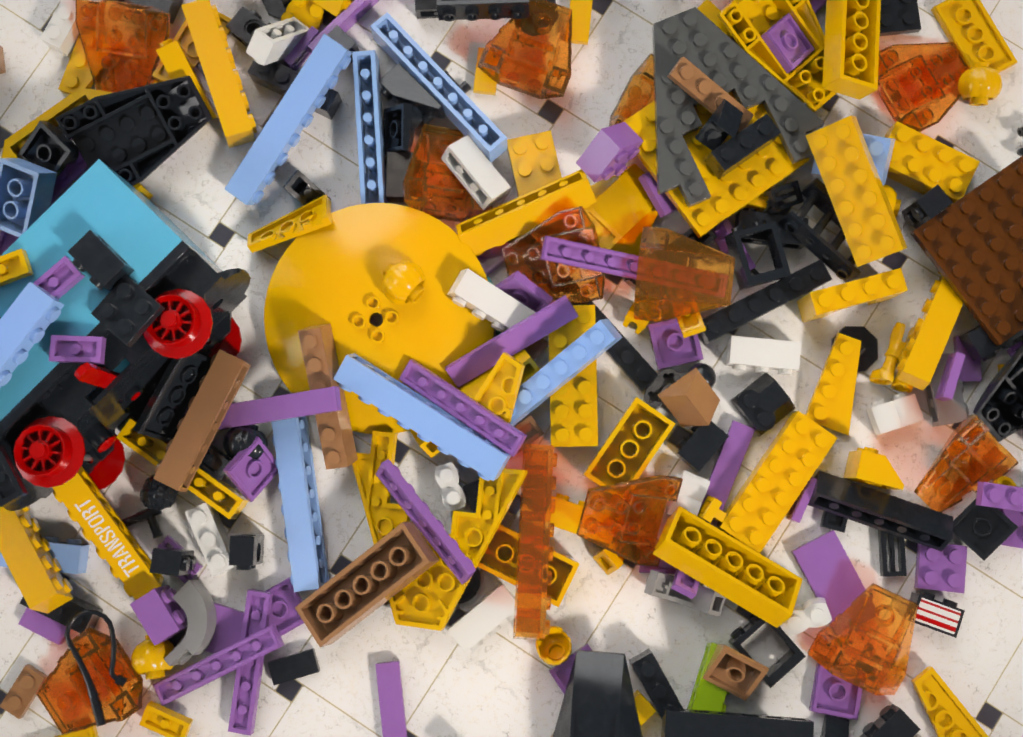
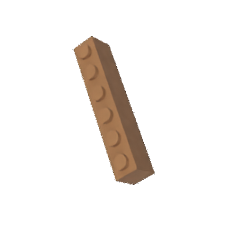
[298,323,358,470]
[153,349,251,492]

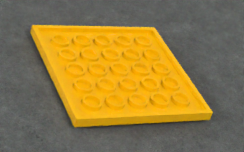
[623,92,810,238]

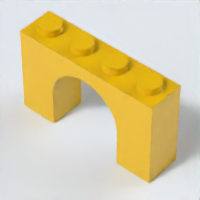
[796,268,908,323]

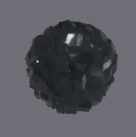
[140,474,178,510]

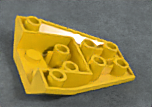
[562,164,658,256]

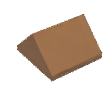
[658,368,720,427]
[703,644,769,701]

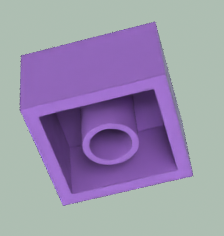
[576,122,643,183]
[130,585,188,646]

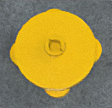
[281,0,324,30]

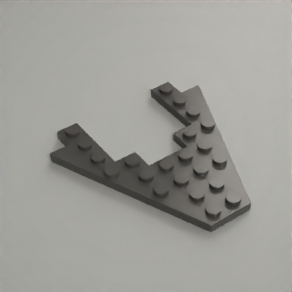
[652,7,824,208]

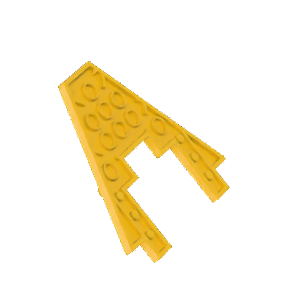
[352,431,528,631]

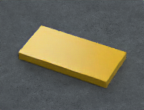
[931,0,1017,73]

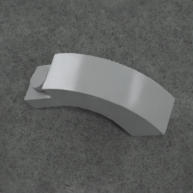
[644,570,726,617]
[164,580,217,666]

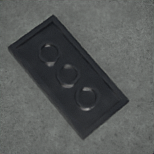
[133,352,212,442]

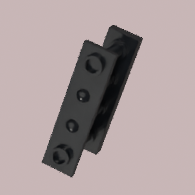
[778,178,861,282]

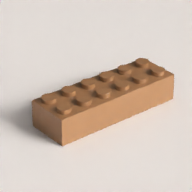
[295,521,439,647]

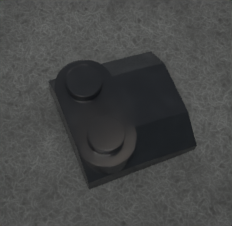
[384,103,422,154]
[17,120,79,179]
[730,373,795,436]

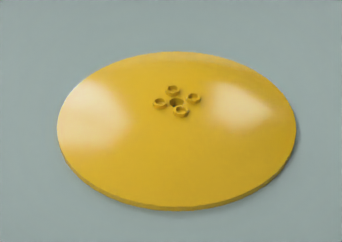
[264,203,494,434]

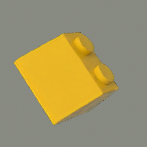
[843,447,904,490]

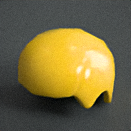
[536,626,572,666]

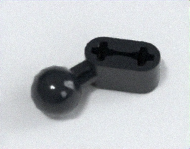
[643,363,716,410]

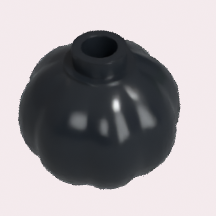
[223,425,268,459]

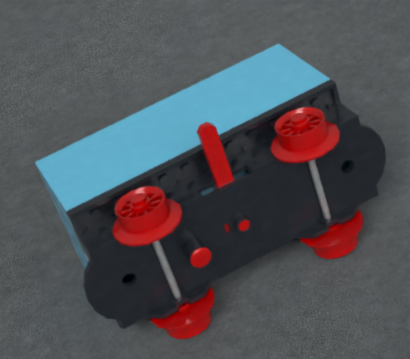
[0,159,251,511]

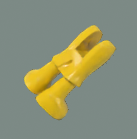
[869,322,916,393]

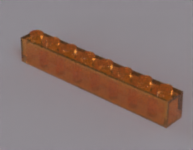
[513,443,557,641]

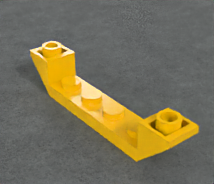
[1,88,112,158]

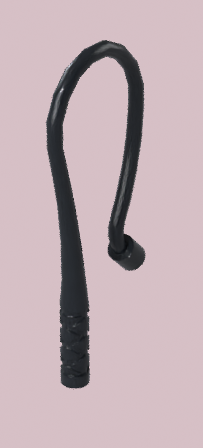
[65,609,128,727]

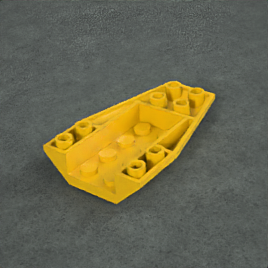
[717,0,836,112]

